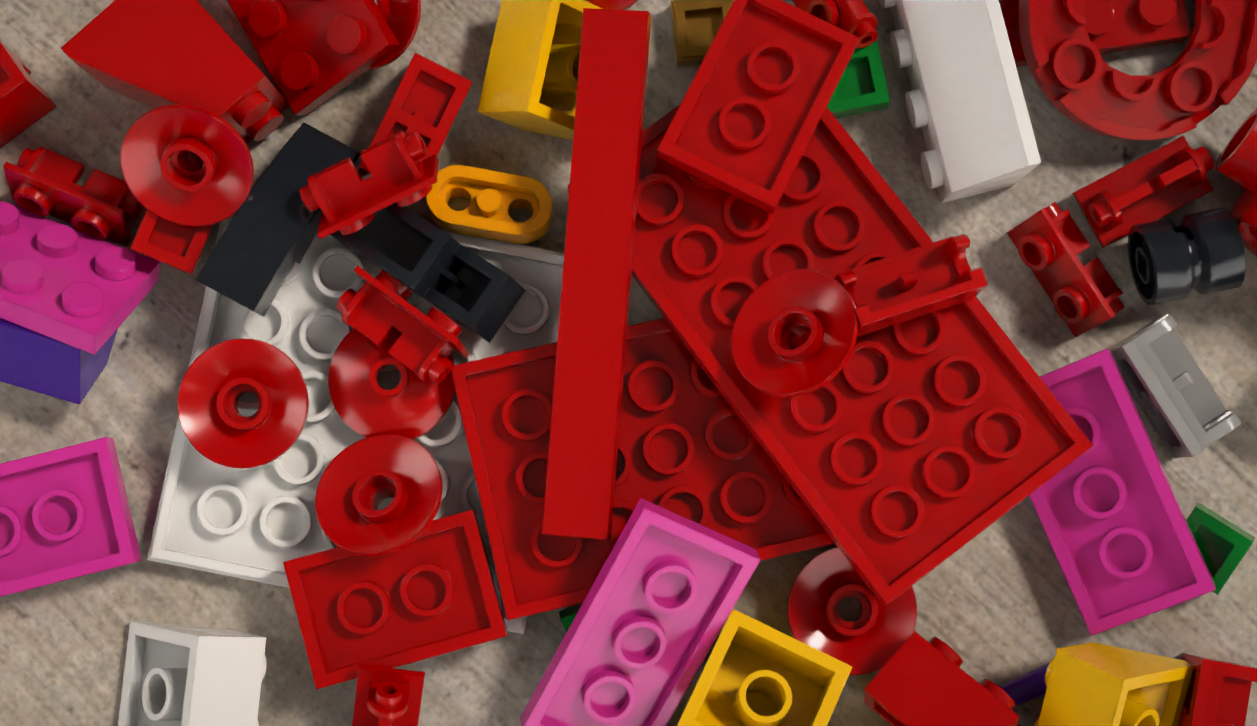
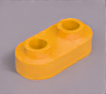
[426,165,552,244]

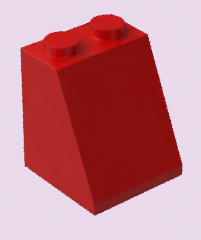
[61,0,289,144]

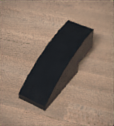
[196,122,360,317]
[318,202,526,343]

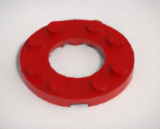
[1019,0,1257,140]

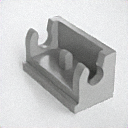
[1110,314,1242,458]

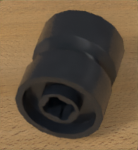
[1127,207,1246,305]

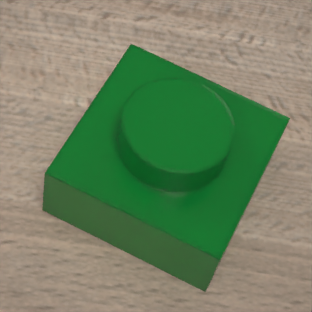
[827,42,890,118]
[1186,503,1255,595]

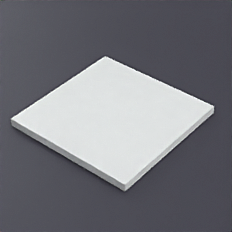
[147,192,564,634]

